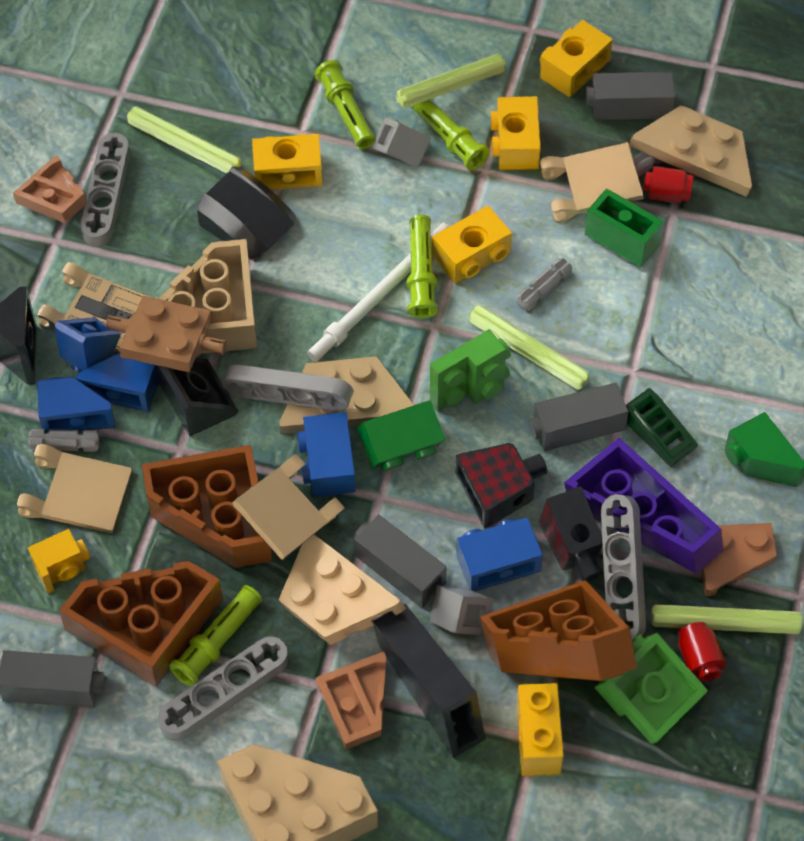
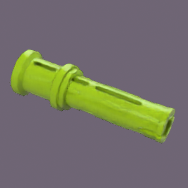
[314,60,375,150]
[410,99,490,171]
[406,214,439,319]
[169,585,263,687]

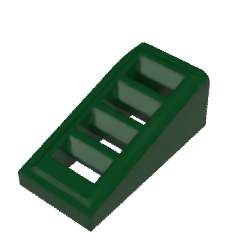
[626,388,698,467]

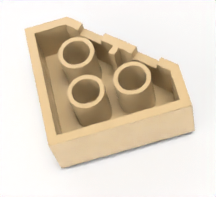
[155,239,257,354]
[217,744,378,841]

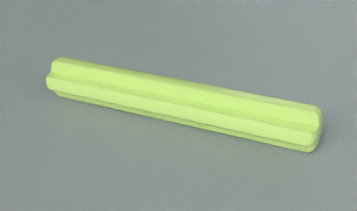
[396,54,506,109]
[127,106,241,173]
[469,305,590,390]
[651,604,802,634]

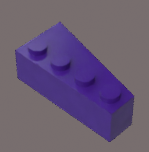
[564,438,724,574]

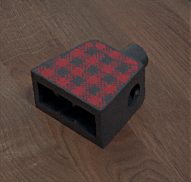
[455,443,548,529]
[539,486,603,582]

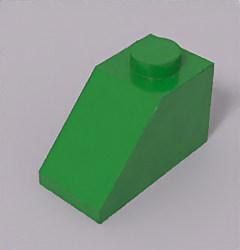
[725,412,804,487]

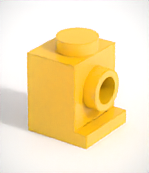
[27,529,90,593]

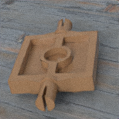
[106,296,227,372]

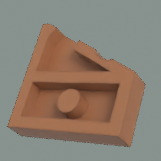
[13,156,87,223]
[701,523,777,597]
[316,651,386,750]

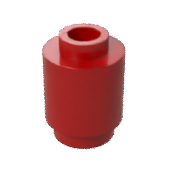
[643,166,693,204]
[678,622,726,682]

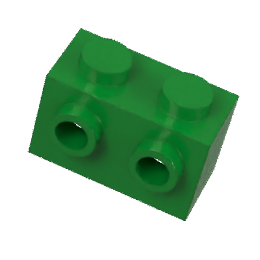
[584,188,664,267]
[357,400,445,471]

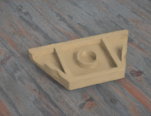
[629,105,752,197]
[279,356,414,434]
[279,534,406,645]

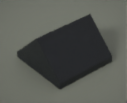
[0,287,37,385]
[155,357,239,437]

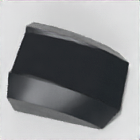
[197,167,296,259]

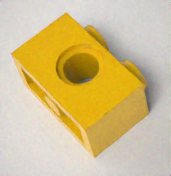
[540,19,613,98]
[491,97,540,170]
[252,134,323,190]
[432,205,512,284]
[516,683,563,776]

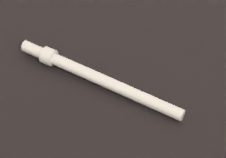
[307,223,450,362]

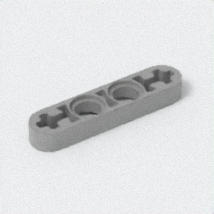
[81,133,130,247]
[222,365,354,411]
[601,494,646,640]
[158,637,288,741]

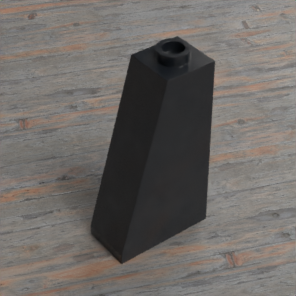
[373,604,486,758]

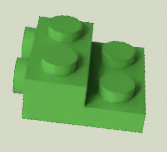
[430,329,511,411]
[594,633,708,744]

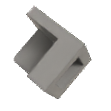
[372,117,431,167]
[430,585,493,636]

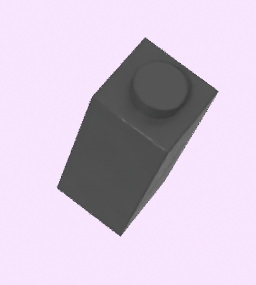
[586,72,675,120]
[529,382,628,451]
[354,514,447,608]
[0,650,104,708]

